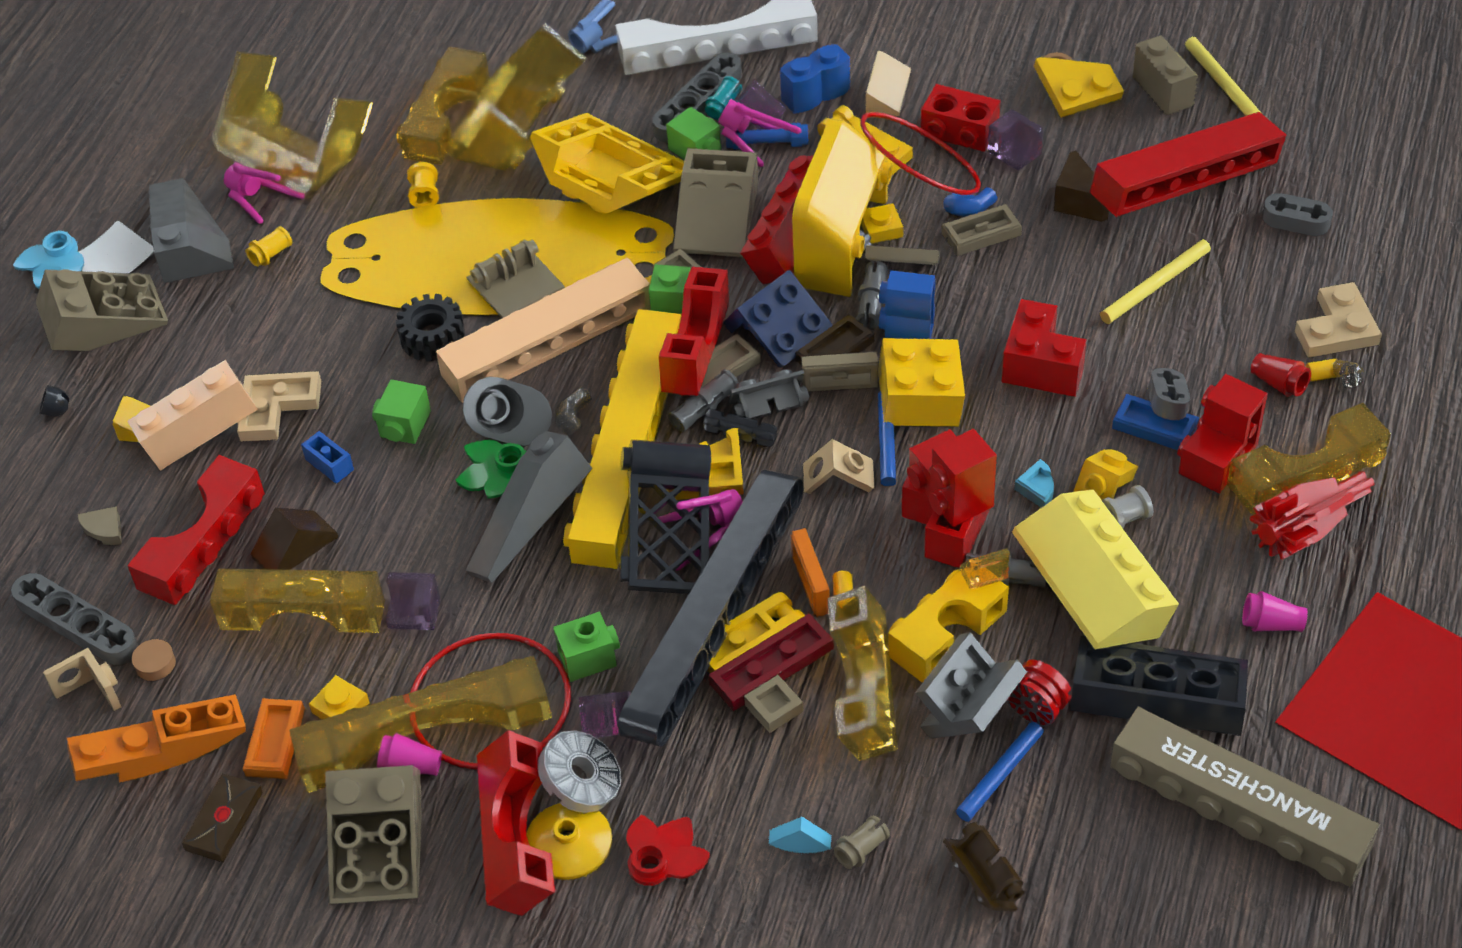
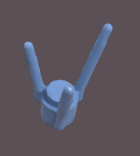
[568,0,617,53]

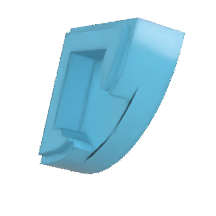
[1014,459,1054,508]
[769,817,831,853]

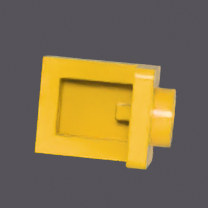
[1073,449,1138,500]

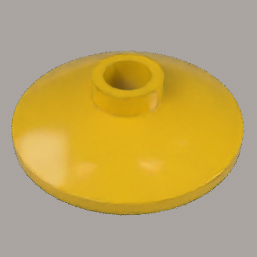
[527,803,612,880]

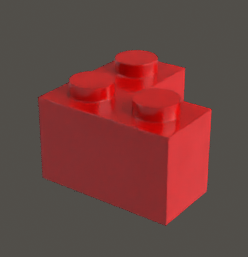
[1002,299,1087,397]
[1177,373,1268,494]
[907,428,997,527]
[902,476,990,569]

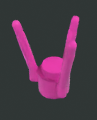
[717,99,801,167]
[224,162,305,224]
[658,489,743,571]

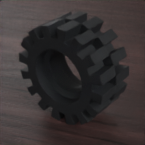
[396,294,465,361]

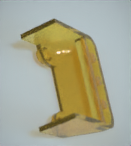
[445,23,586,171]
[213,51,373,193]

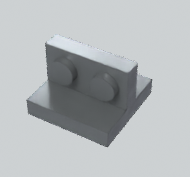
[915,632,1027,739]

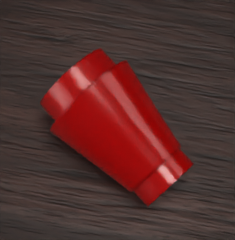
[1250,353,1311,397]

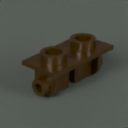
[943,822,1024,912]

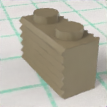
[1132,35,1199,115]

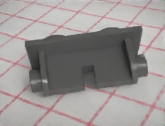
[728,369,809,419]

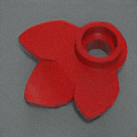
[626,815,710,886]

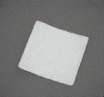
[79,221,154,274]

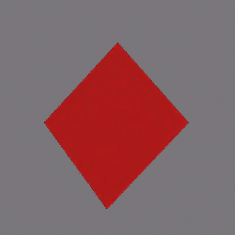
[1275,592,1462,831]

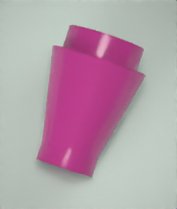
[1242,591,1308,632]
[377,733,442,776]

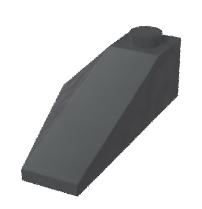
[149,178,234,283]
[466,431,592,583]

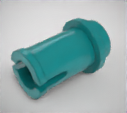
[705,76,743,120]

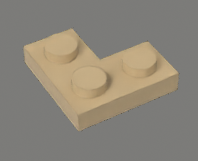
[1295,282,1382,358]
[237,371,321,442]

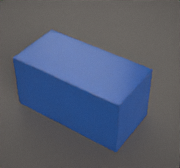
[301,431,354,484]

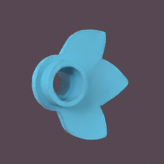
[13,231,84,289]

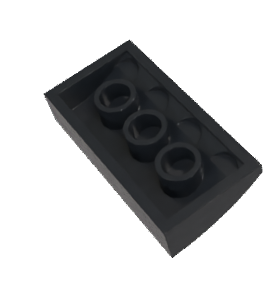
[1070,636,1248,736]

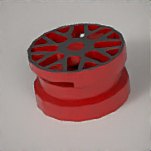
[1007,660,1072,726]

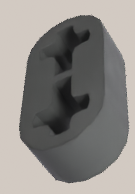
[1262,193,1333,236]
[1147,368,1190,420]

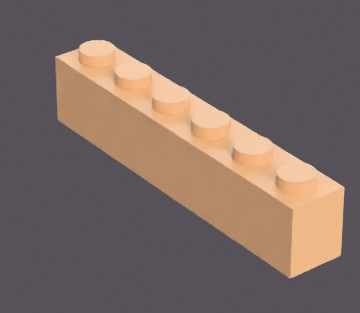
[436,257,650,403]

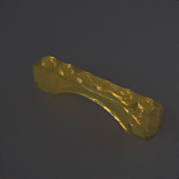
[289,655,552,793]

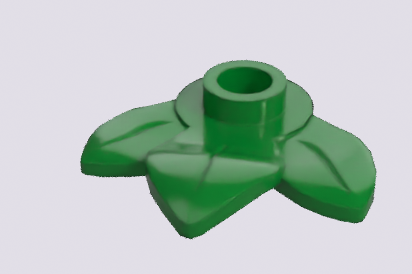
[456,440,526,499]

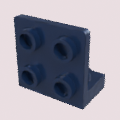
[723,269,833,368]

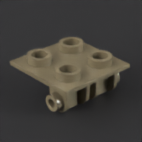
[467,239,565,318]

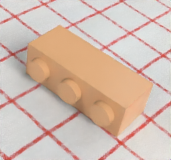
[128,360,258,471]

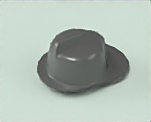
[462,377,552,446]

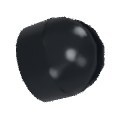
[39,385,69,416]

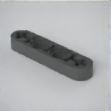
[652,53,742,142]
[11,573,139,665]

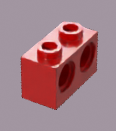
[921,84,1000,152]

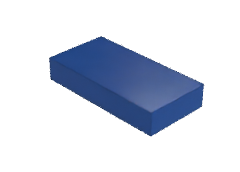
[1112,394,1199,450]

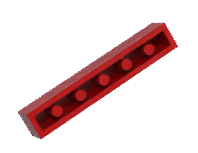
[1090,112,1287,217]

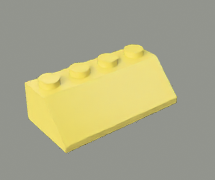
[1012,490,1179,649]

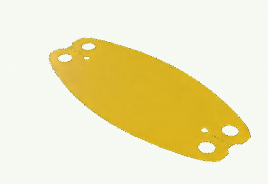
[321,198,674,315]

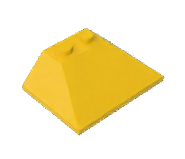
[530,113,684,213]

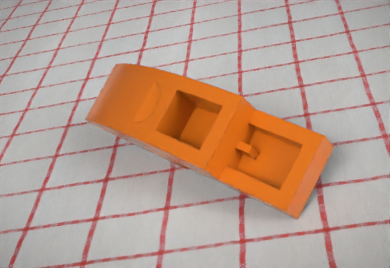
[67,694,246,783]

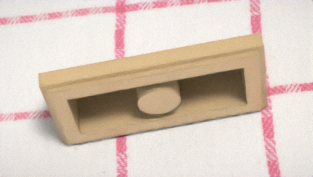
[866,51,911,116]

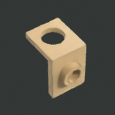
[803,439,874,494]
[43,648,121,711]

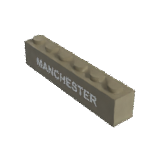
[1110,706,1380,887]

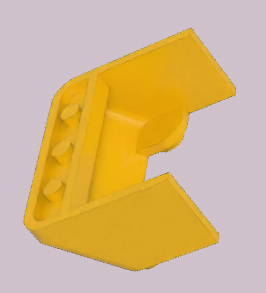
[792,118,893,297]

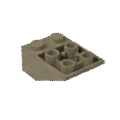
[673,148,758,257]
[35,269,168,351]
[325,765,422,904]

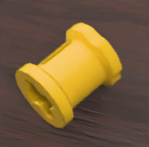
[407,162,439,208]

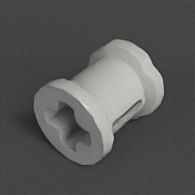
[1102,485,1154,529]

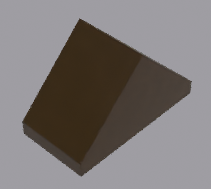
[1053,150,1109,222]
[251,507,338,580]

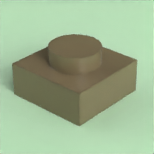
[744,675,804,733]

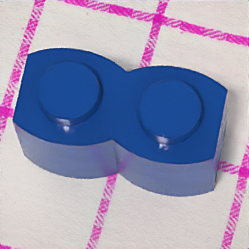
[780,44,850,113]
[879,270,936,339]

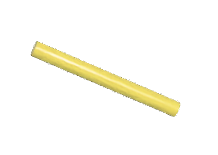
[1185,37,1261,116]
[1100,240,1211,324]

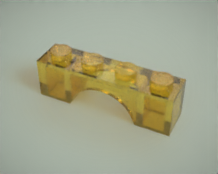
[397,46,490,165]
[1227,402,1391,515]
[210,569,385,633]
[828,586,898,761]

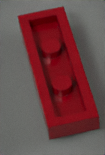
[709,614,834,711]

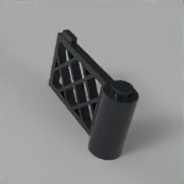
[620,439,711,594]

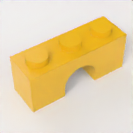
[888,560,1009,683]

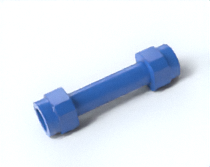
[726,123,808,150]

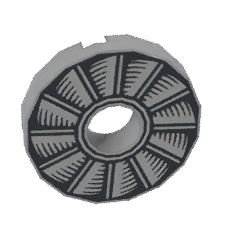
[538,730,621,813]

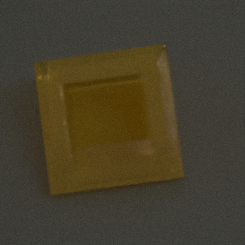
[960,548,1010,589]

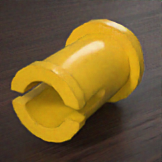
[246,226,293,267]

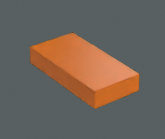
[791,528,830,617]
[243,698,305,779]

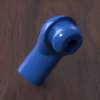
[943,187,997,218]

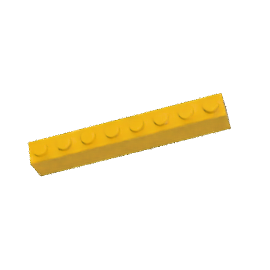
[563,309,681,569]

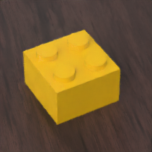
[878,338,965,427]

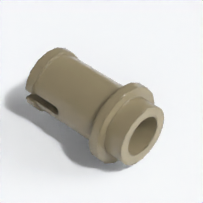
[834,816,890,869]

